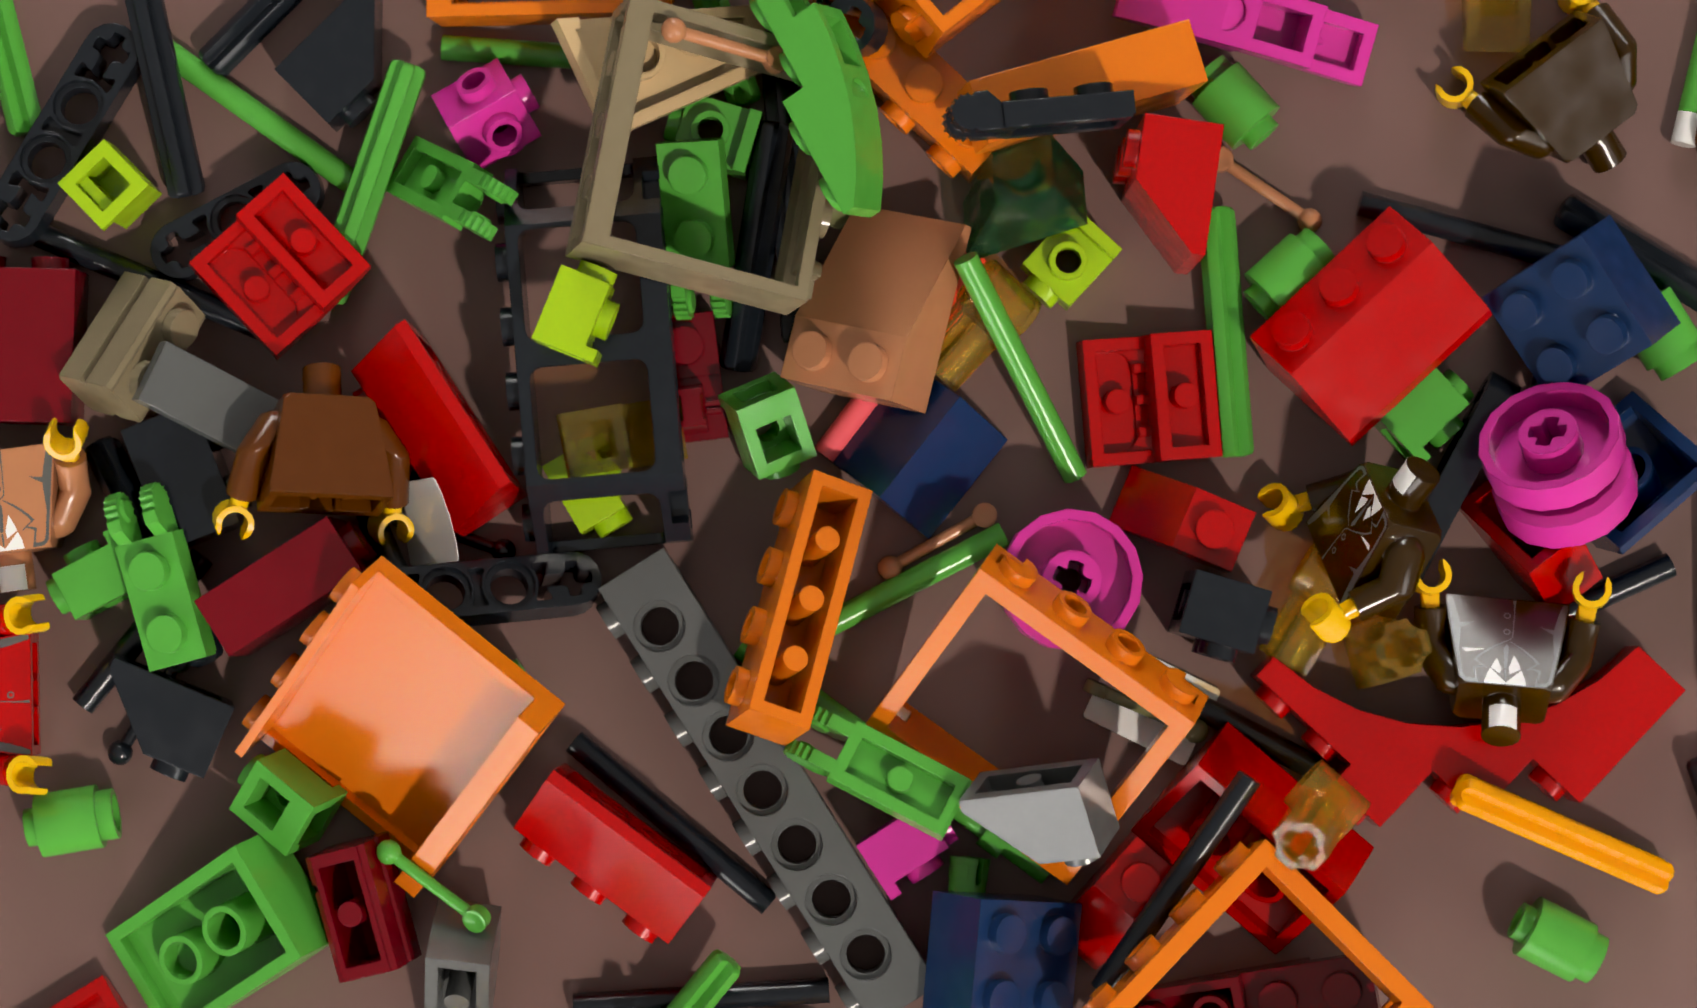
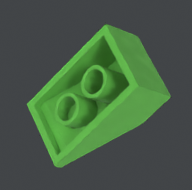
[105,835,329,1008]

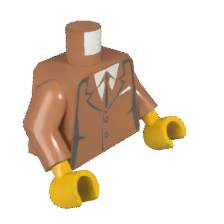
[0,418,92,594]

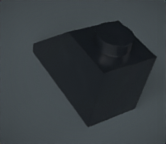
[275,0,383,132]
[108,652,235,782]

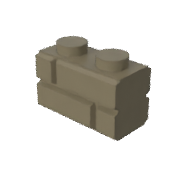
[59,271,206,423]

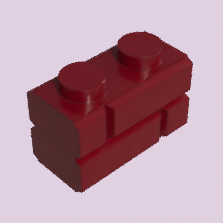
[305,832,422,983]

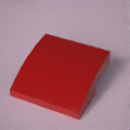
[189,172,371,360]
[1076,330,1223,469]

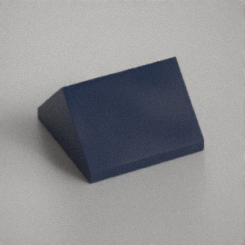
[829,379,1008,539]
[1591,391,1697,555]

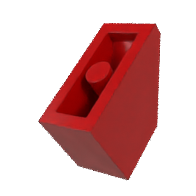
[1109,465,1256,573]
[1460,480,1603,604]
[1071,832,1172,971]

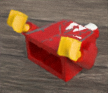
[0,593,53,795]

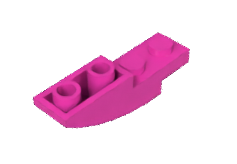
[1112,0,1379,87]

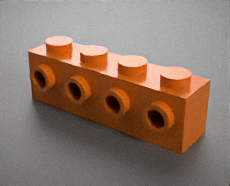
[808,0,1003,183]
[724,469,873,746]

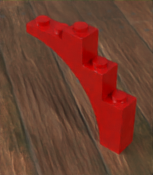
[1250,646,1686,827]

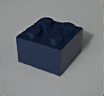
[1482,215,1681,385]
[922,891,1082,1008]

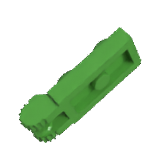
[386,136,519,241]
[656,137,735,320]
[103,482,217,672]
[783,706,972,841]

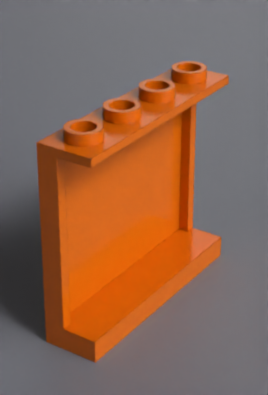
[235,555,566,898]

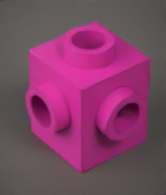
[431,58,542,169]

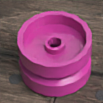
[1478,382,1638,549]
[1003,509,1143,649]

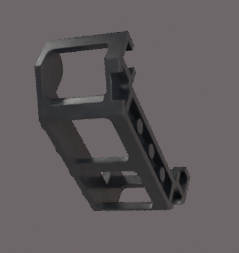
[494,156,694,554]

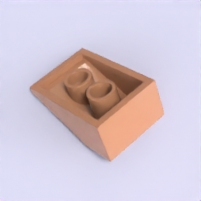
[780,209,972,414]

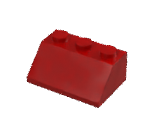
[1112,113,1224,275]
[1250,206,1492,446]
[351,319,528,537]
[1131,722,1374,955]
[513,763,717,944]

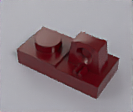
[672,311,729,444]

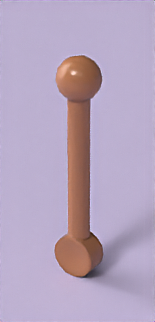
[661,17,784,74]
[1217,146,1322,232]
[878,503,997,580]

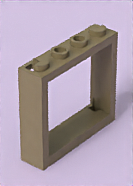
[565,0,833,315]

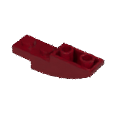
[1134,955,1381,1008]

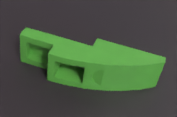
[749,0,883,218]

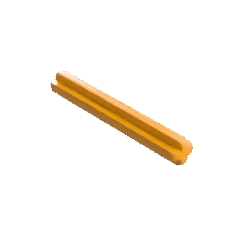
[1450,774,1675,895]

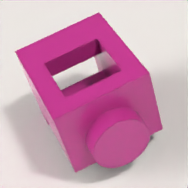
[856,818,959,900]

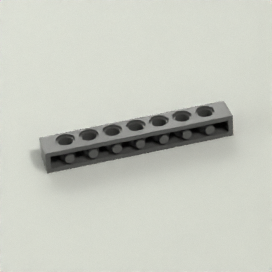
[596,548,927,1008]

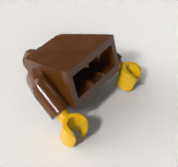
[212,362,415,546]

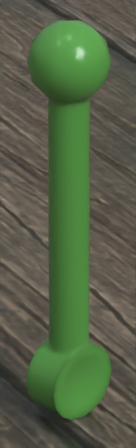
[376,839,491,933]

